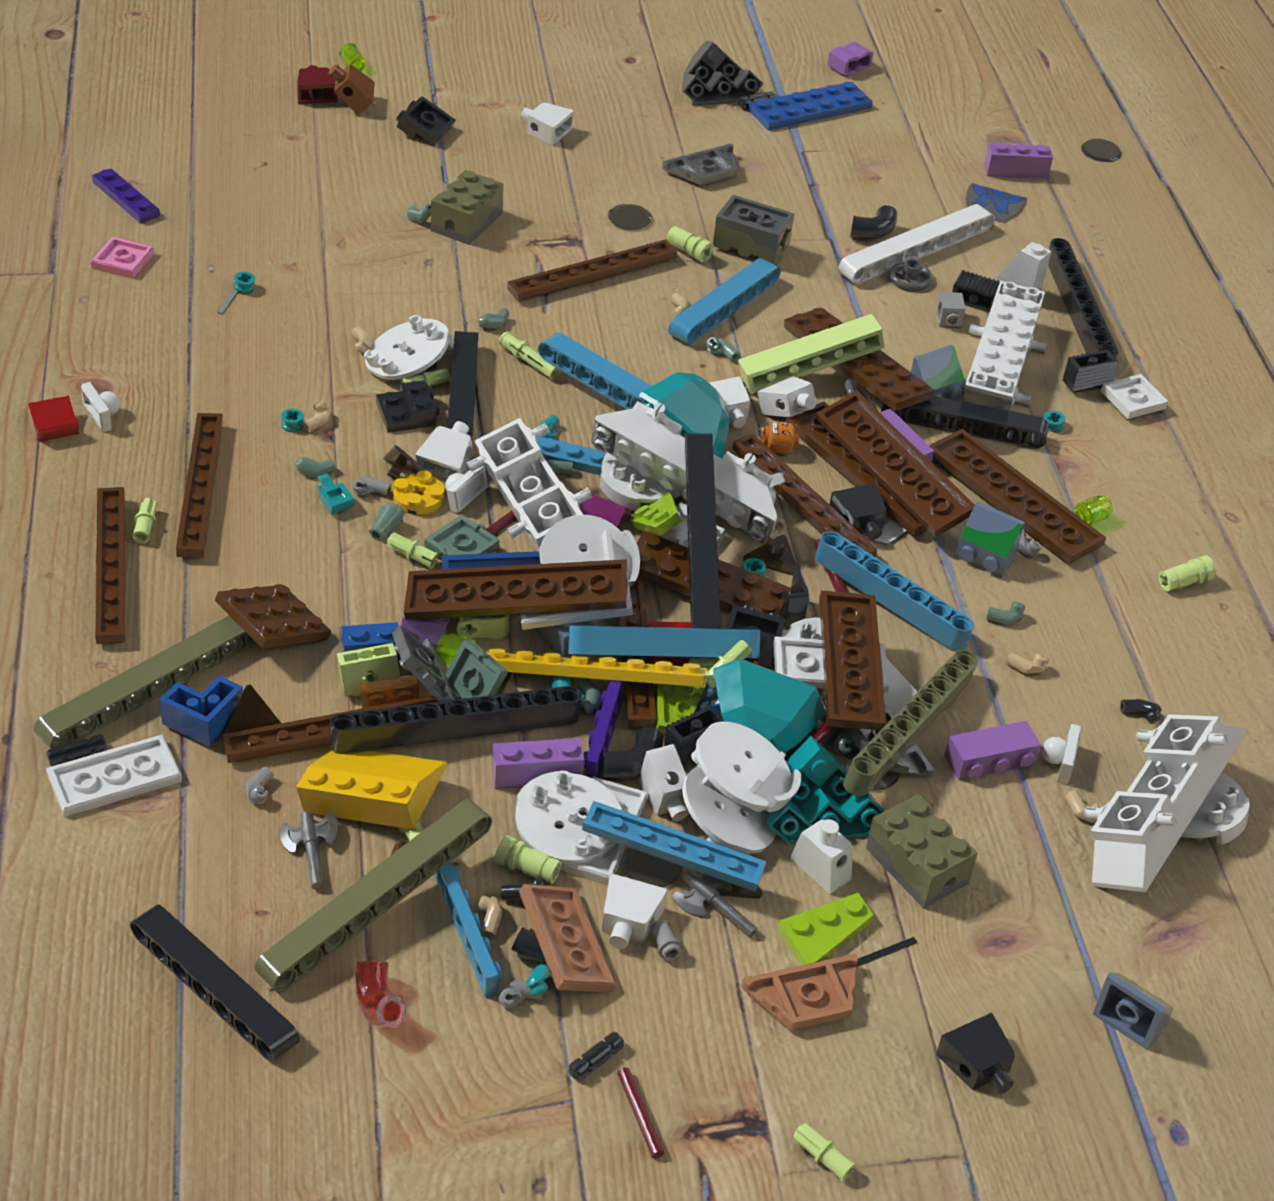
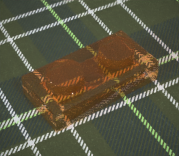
[360,676,419,708]

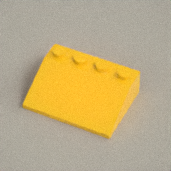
[296,750,447,830]

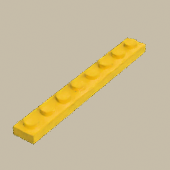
[486,649,707,687]

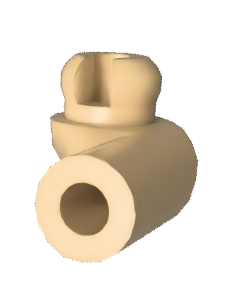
[671,292,691,315]
[352,326,374,354]
[303,401,330,433]
[1006,652,1049,674]
[1065,790,1104,823]
[478,896,502,937]

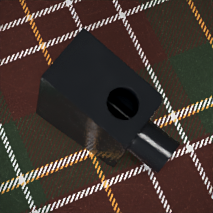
[829,483,887,540]
[936,1013,1015,1094]

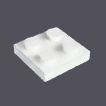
[1101,374,1169,419]

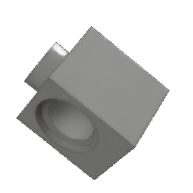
[936,292,966,328]

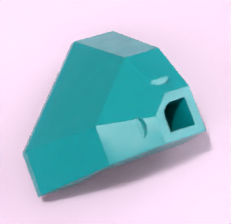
[639,373,731,459]
[713,658,826,758]
[766,736,886,844]

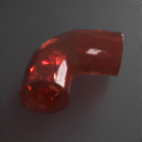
[355,961,406,1028]

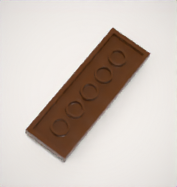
[637,530,791,615]
[819,590,886,730]

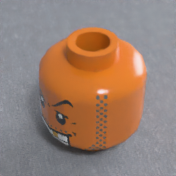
[762,421,799,455]

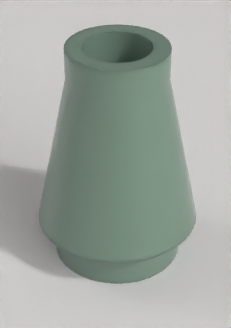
[369,502,405,541]

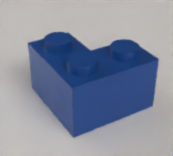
[159,676,243,747]

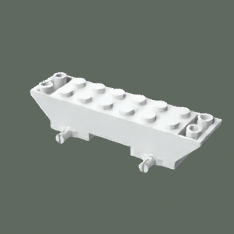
[963,281,1047,409]
[591,401,777,543]
[467,418,593,551]
[1084,714,1247,892]

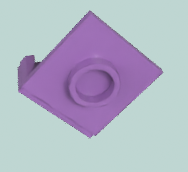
[401,616,451,645]

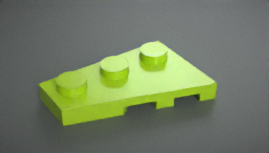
[629,491,682,536]

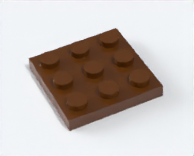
[215,584,331,648]

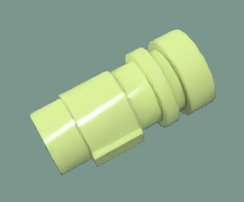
[667,226,714,263]
[1158,555,1216,591]
[495,835,562,884]

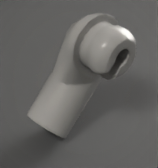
[352,477,392,496]
[1018,528,1041,557]
[245,767,274,805]
[499,981,543,1008]

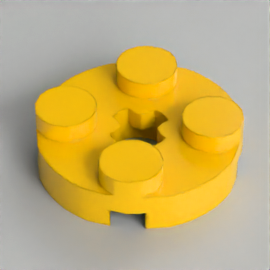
[393,470,445,515]

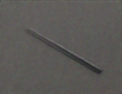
[856,937,917,967]

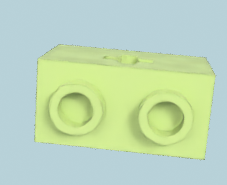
[337,643,401,696]

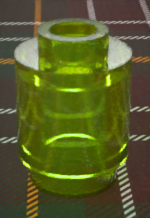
[339,43,365,71]
[1075,495,1113,525]
[437,633,477,662]

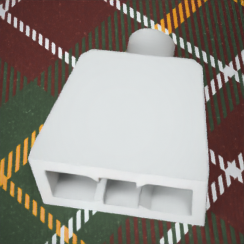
[521,103,574,146]
[710,377,750,428]
[757,377,817,417]
[415,421,473,479]
[638,744,689,821]
[790,819,853,894]
[602,873,667,949]

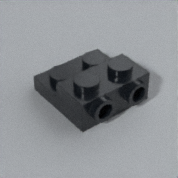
[396,96,456,145]
[376,380,440,433]
[726,605,786,670]

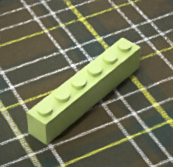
[738,314,885,394]

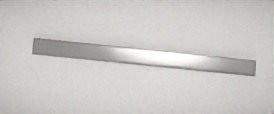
[217,272,250,314]

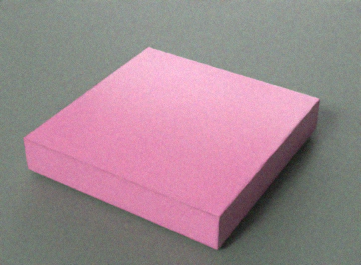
[90,237,155,279]

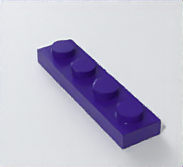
[92,168,160,224]
[583,680,623,778]

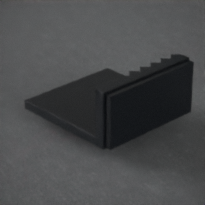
[782,565,809,629]

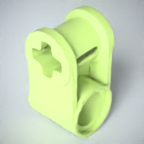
[457,615,510,639]

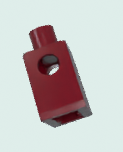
[297,65,338,104]

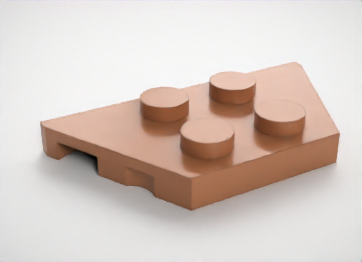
[741,953,858,1031]

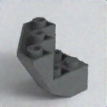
[682,41,764,105]

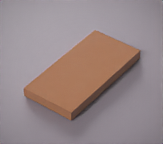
[519,884,616,993]

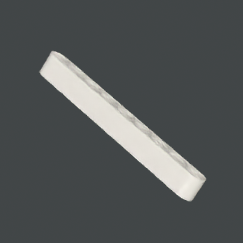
[838,204,995,284]

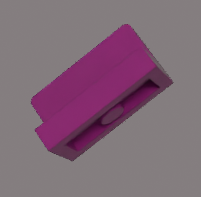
[579,489,633,529]

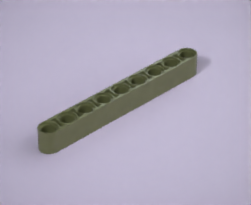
[34,616,257,749]
[843,650,979,796]
[254,799,493,992]

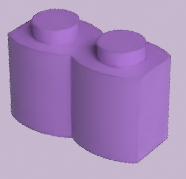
[828,42,874,76]

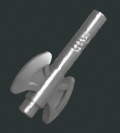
[280,811,338,890]
[673,870,758,937]

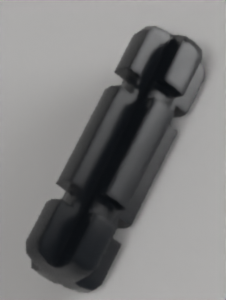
[738,91,776,109]
[47,734,107,766]
[568,1032,624,1081]

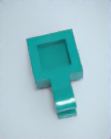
[317,473,355,514]

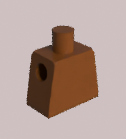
[328,64,375,115]

